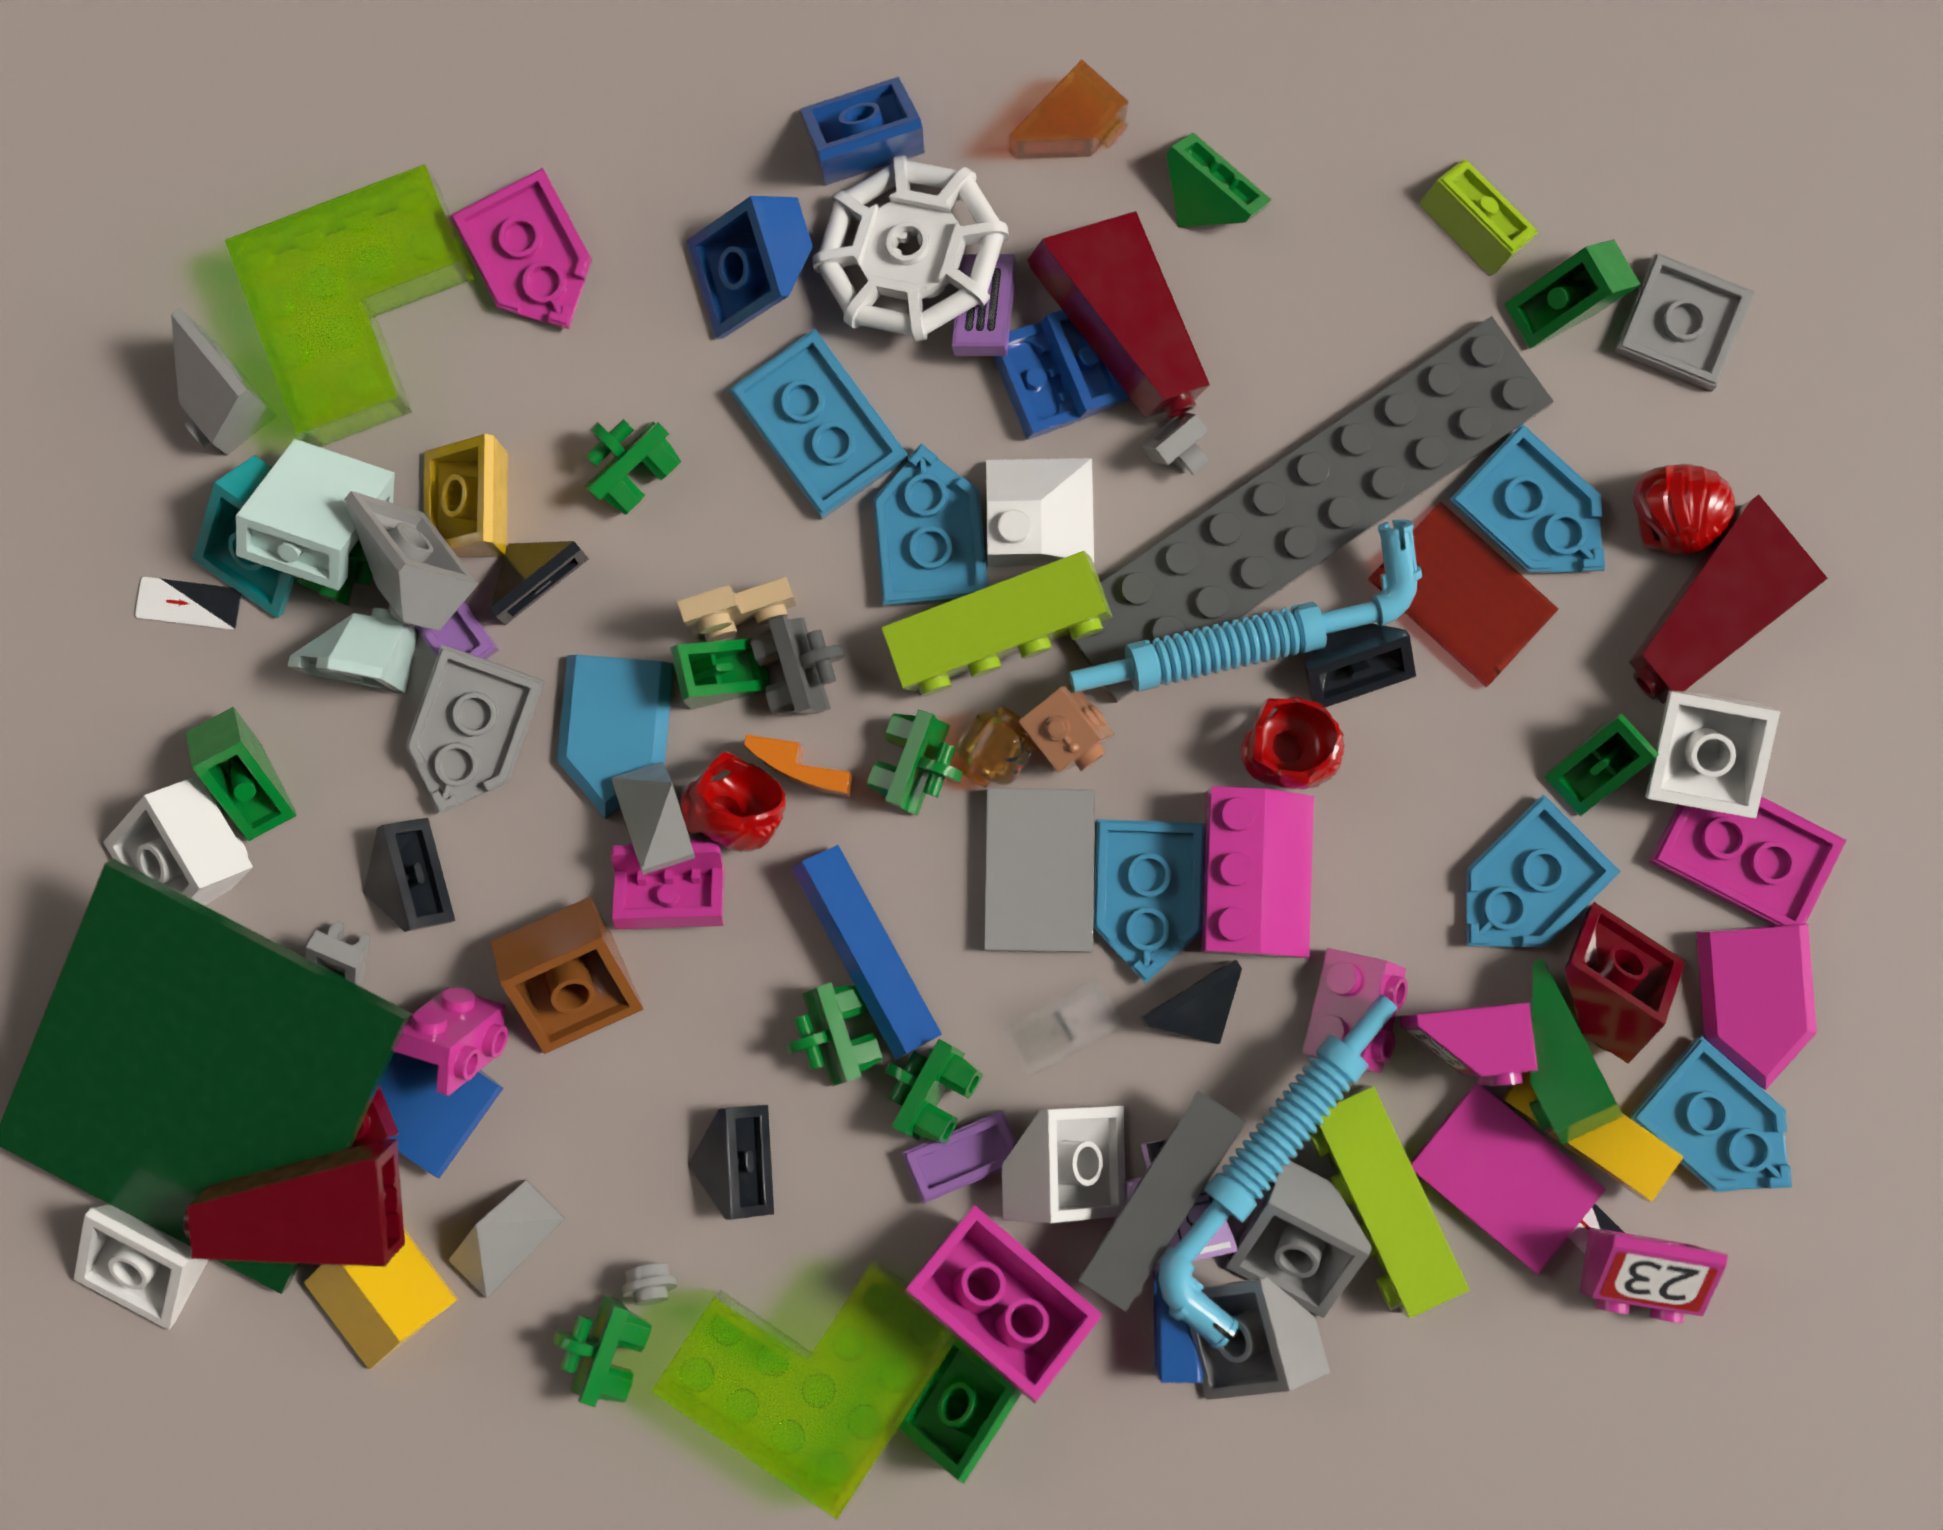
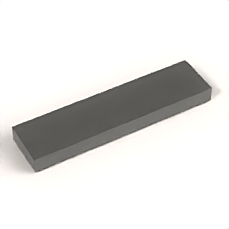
[1078,1090,1246,1312]

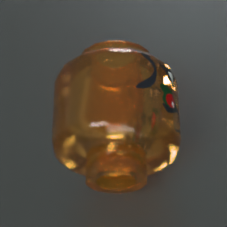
[956,705,1036,788]

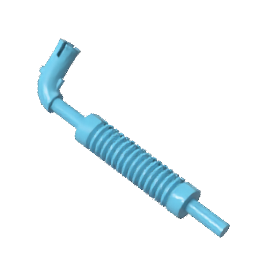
[1069,519,1422,693]
[1158,994,1397,1349]

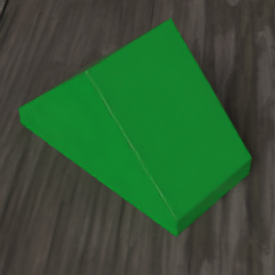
[670,638,770,710]
[1544,713,1659,817]

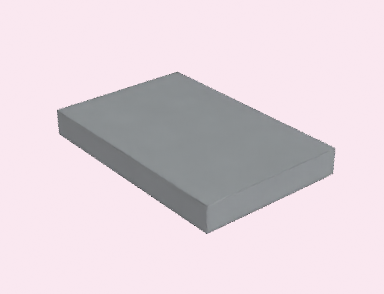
[984,788,1095,952]

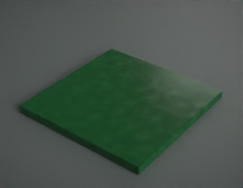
[0,858,411,1294]

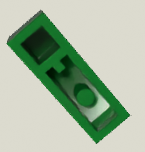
[1529,958,1623,1144]

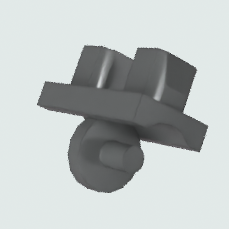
[750,615,845,714]

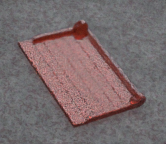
[1367,501,1559,688]

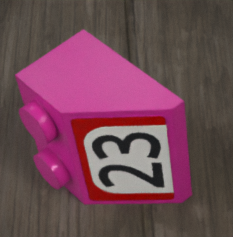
[1399,1003,1538,1086]
[1580,1227,1728,1323]

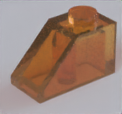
[1009,59,1129,159]

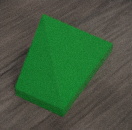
[1166,132,1272,227]

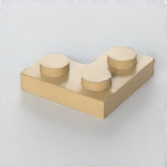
[677,577,797,642]

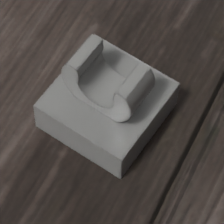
[1141,413,1209,475]
[305,921,370,987]

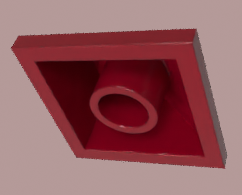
[1565,902,1686,1064]

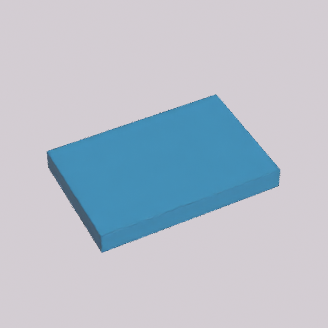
[729,329,908,520]

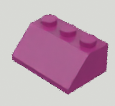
[1200,786,1314,958]
[904,1205,1103,1403]

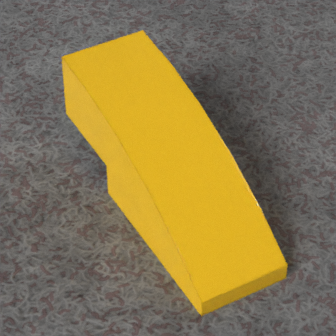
[1502,1071,1684,1202]

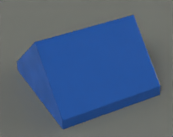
[800,76,925,186]

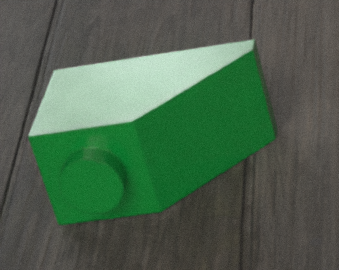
[1504,239,1641,349]
[185,706,297,841]

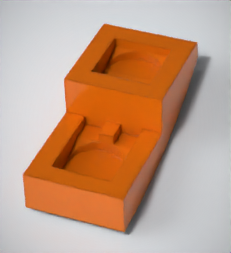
[744,734,853,798]

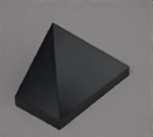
[489,541,589,625]
[1304,623,1417,708]
[363,818,456,932]
[1140,959,1242,1044]
[688,1105,774,1220]

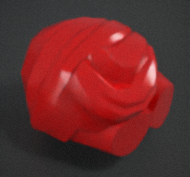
[1632,464,1735,555]
[1241,696,1345,790]
[680,751,786,853]

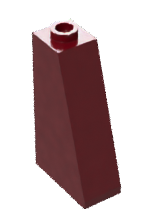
[1027,211,1210,418]
[1629,494,1828,704]
[184,1139,405,1267]

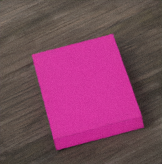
[1648,796,1847,926]
[1410,1082,1606,1275]

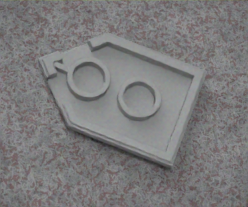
[405,644,545,815]

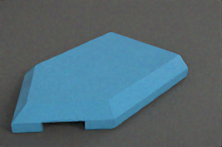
[1449,424,1605,573]
[873,443,988,607]
[557,655,674,819]
[1466,794,1621,947]
[1093,819,1205,984]
[1629,1036,1792,1192]

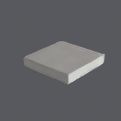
[1613,252,1755,392]

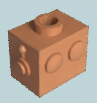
[1018,685,1115,773]

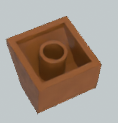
[490,897,644,1054]

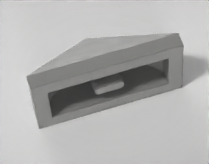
[611,761,695,875]
[448,1180,565,1299]

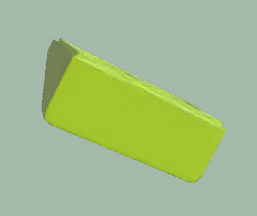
[1420,159,1539,275]

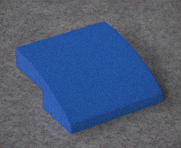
[993,310,1130,440]
[379,1052,504,1178]

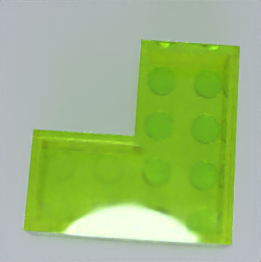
[224,164,474,447]
[650,1260,957,1520]

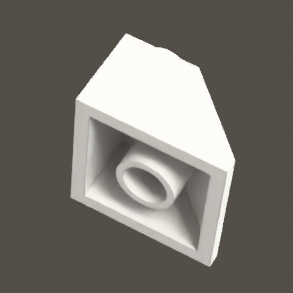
[103,776,253,906]

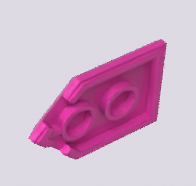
[450,168,592,329]
[1695,923,1817,1090]

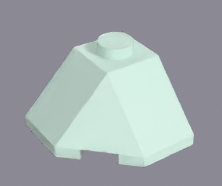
[287,608,419,693]

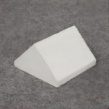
[74,1204,209,1330]

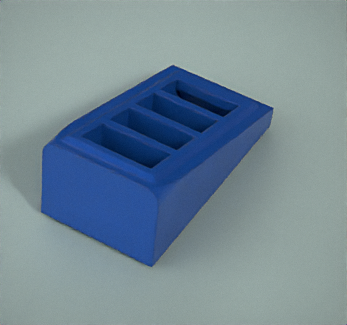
[1153,1269,1203,1383]

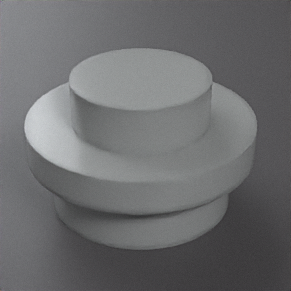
[622,1263,678,1306]

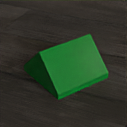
[893,1333,1022,1484]

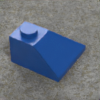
[686,196,813,339]

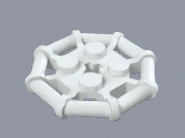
[813,155,1009,342]

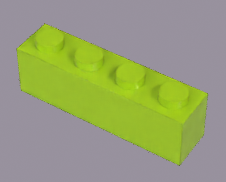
[882,551,1113,697]
[1308,1085,1470,1318]

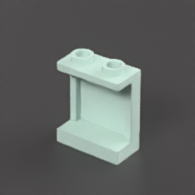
[236,439,395,591]

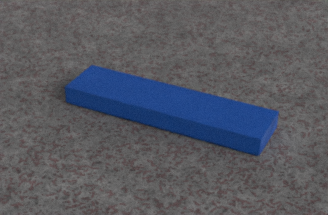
[791,845,942,1060]

